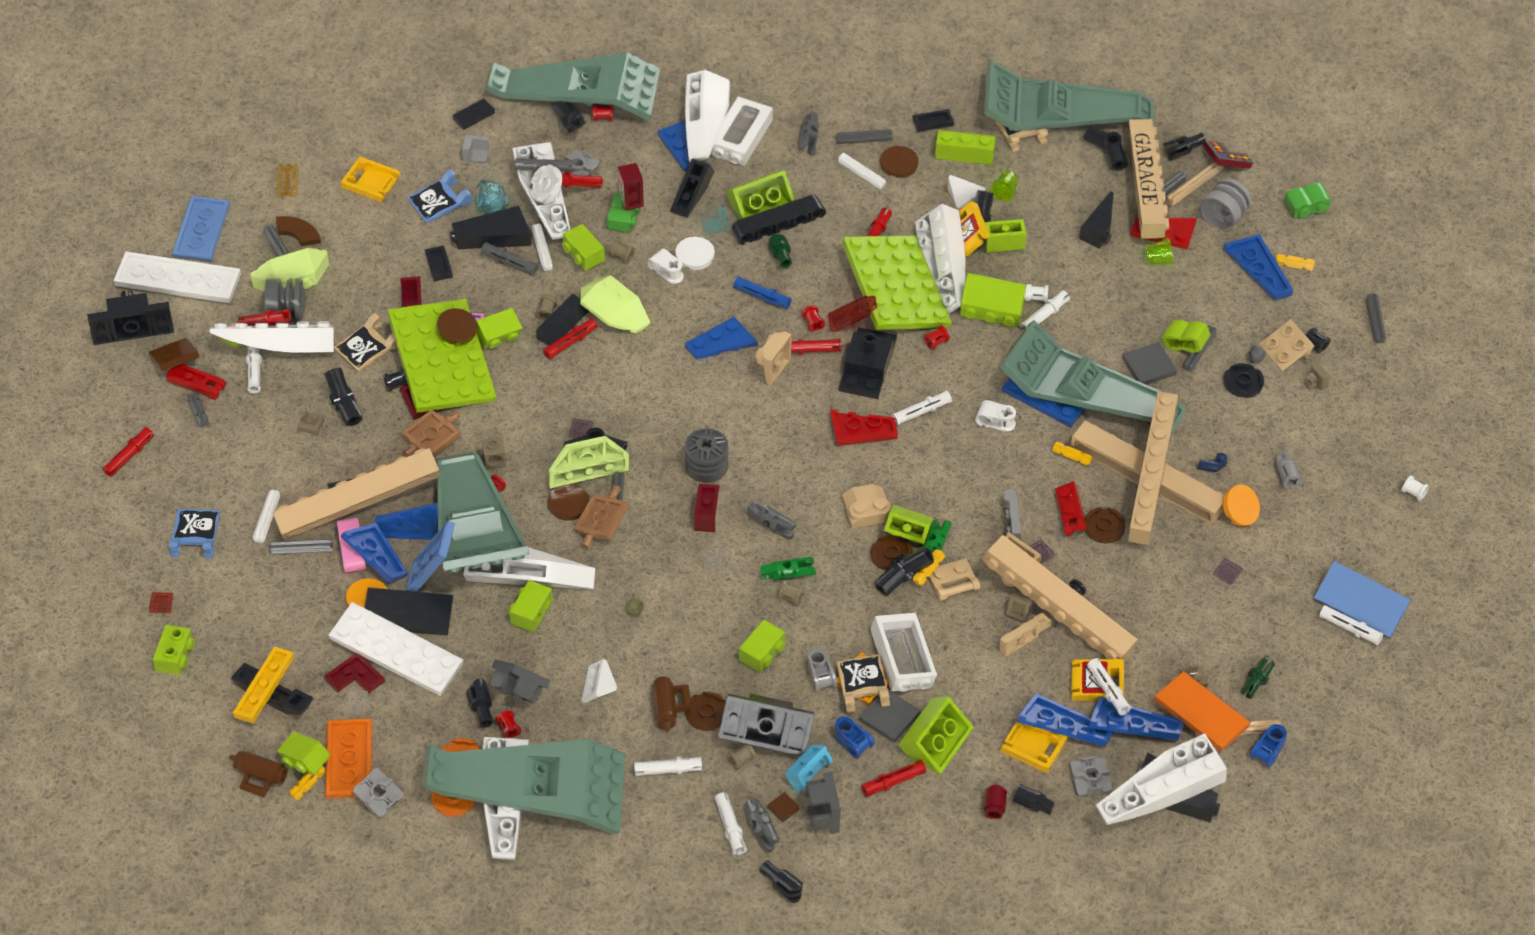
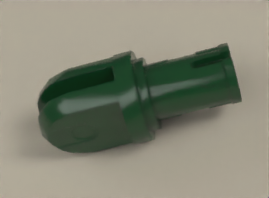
[769,234,792,268]
[1240,656,1275,699]

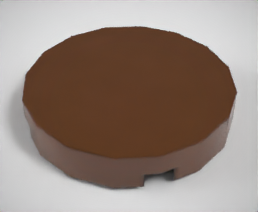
[880,146,919,178]
[437,308,477,345]
[548,484,589,521]
[1085,507,1126,544]
[871,535,913,571]
[685,691,726,731]

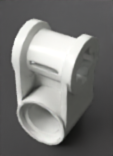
[647,248,684,284]
[975,400,1016,432]

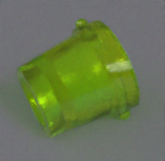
[990,171,1019,202]
[1146,238,1173,266]

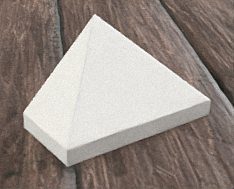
[948,175,986,208]
[581,659,617,703]

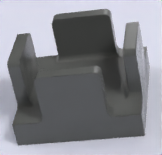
[490,659,550,703]
[805,772,841,834]

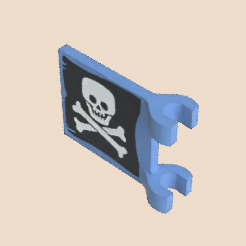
[407,170,473,223]
[169,509,220,558]

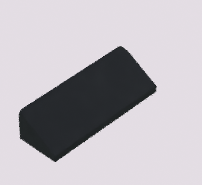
[536,294,589,346]

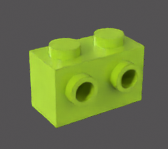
[983,219,1027,253]
[562,224,605,271]
[476,307,523,349]
[884,505,933,544]
[508,580,553,633]
[739,620,786,673]
[152,625,195,675]
[277,731,331,775]

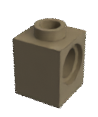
[481,436,506,470]

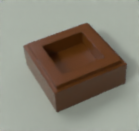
[768,792,800,823]

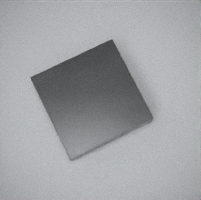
[1122,342,1177,385]
[859,690,921,743]

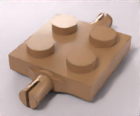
[401,410,460,457]
[574,485,629,549]

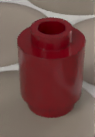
[983,784,1007,819]

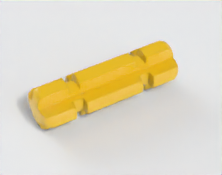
[1276,254,1315,271]
[1052,442,1092,466]
[913,549,945,586]
[289,766,325,800]

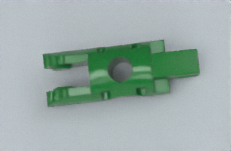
[924,520,951,553]
[760,557,816,580]

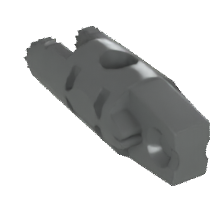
[799,111,819,156]
[747,501,796,540]
[744,799,780,853]

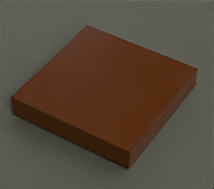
[148,338,200,372]

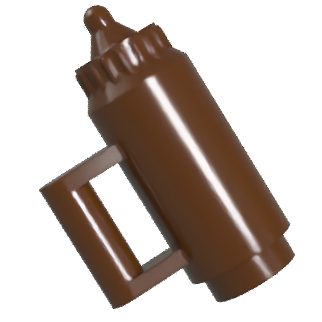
[652,677,692,732]
[229,751,288,798]

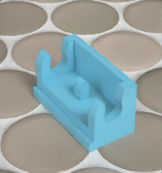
[784,745,833,793]

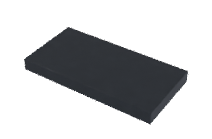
[365,587,453,636]

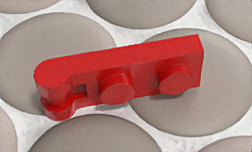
[166,364,227,400]
[1055,481,1087,537]

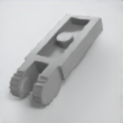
[1004,489,1021,540]

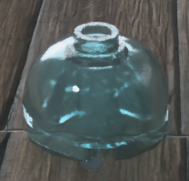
[475,180,509,215]

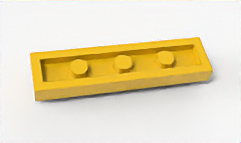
[233,647,295,724]

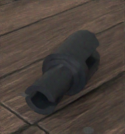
[1163,133,1206,161]
[466,678,494,727]
[759,860,803,903]

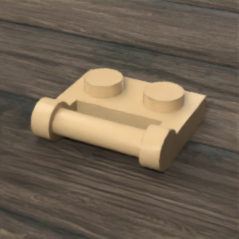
[929,558,980,601]

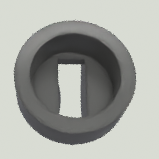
[1248,346,1266,363]

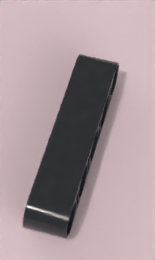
[731,195,826,245]

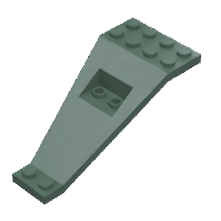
[485,53,660,121]
[984,60,1154,131]
[1000,320,1186,433]
[435,451,529,572]
[422,739,625,834]

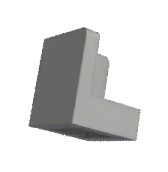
[462,135,489,163]

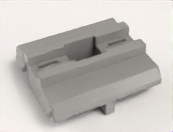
[560,150,600,176]
[1070,756,1113,797]
[352,768,404,818]

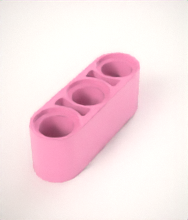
[337,518,366,573]

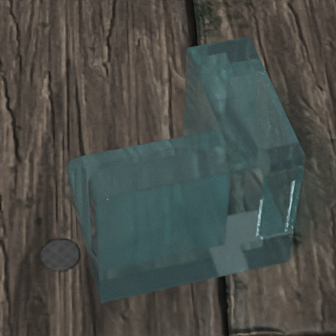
[702,205,729,235]

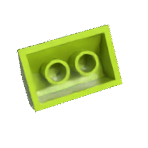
[935,130,996,165]
[725,170,795,219]
[960,273,1027,328]
[898,696,974,774]

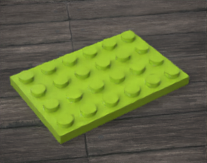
[842,236,951,330]
[387,299,497,413]

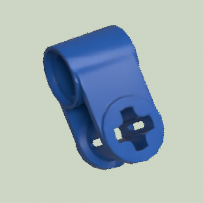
[834,716,875,759]
[1250,724,1287,768]

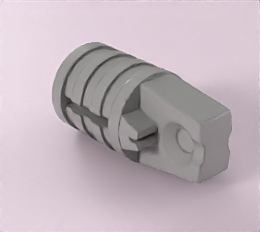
[1275,451,1302,488]

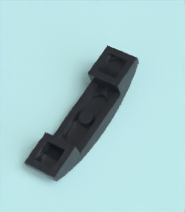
[231,662,313,715]

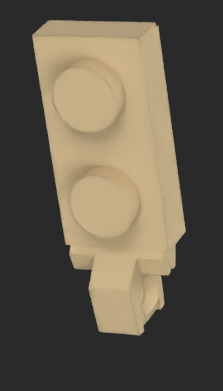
[1000,613,1051,657]

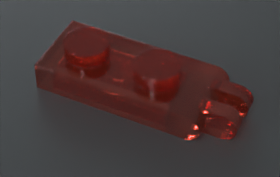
[828,296,877,332]

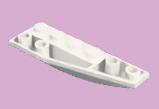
[685,70,730,162]
[513,142,570,240]
[915,204,965,314]
[210,321,334,352]
[464,547,596,590]
[1096,734,1227,825]
[483,737,529,860]

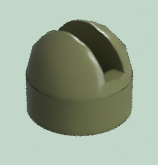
[626,599,644,617]

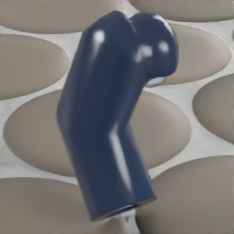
[1198,453,1228,472]

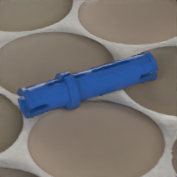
[733,276,792,309]

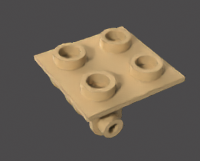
[1260,319,1315,371]

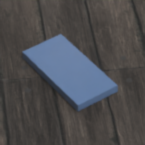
[172,196,230,262]
[405,521,455,592]
[1314,561,1411,638]

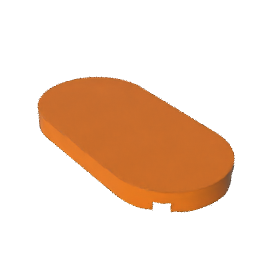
[431,738,481,817]

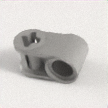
[807,648,837,692]

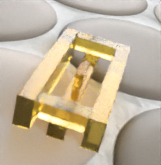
[277,164,299,197]

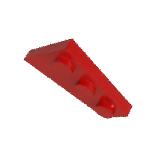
[1130,218,1197,250]
[830,409,898,446]

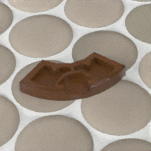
[276,216,321,246]

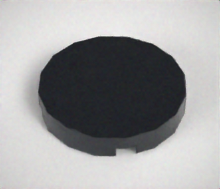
[1223,363,1264,398]

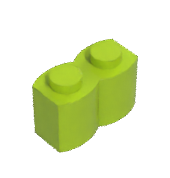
[1161,320,1210,352]

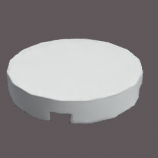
[530,165,562,204]
[675,237,715,270]

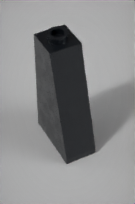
[449,206,532,249]
[1141,753,1221,823]

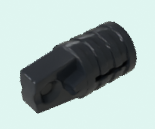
[1013,784,1055,815]

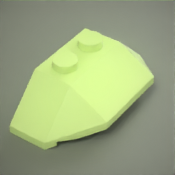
[250,248,329,292]
[580,275,650,334]
[549,436,629,488]

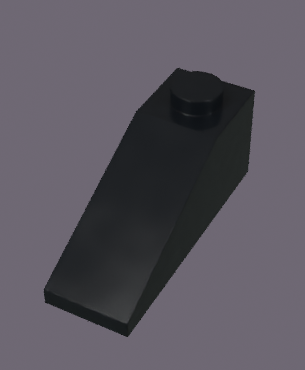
[670,158,714,218]
[1079,191,1114,249]

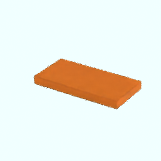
[1154,671,1251,752]
[326,718,372,798]

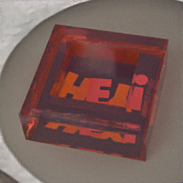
[149,592,174,614]

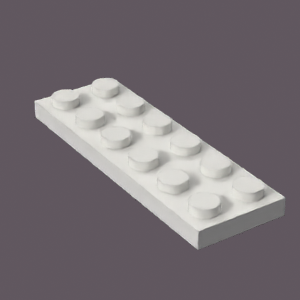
[114,252,241,304]
[329,602,463,696]

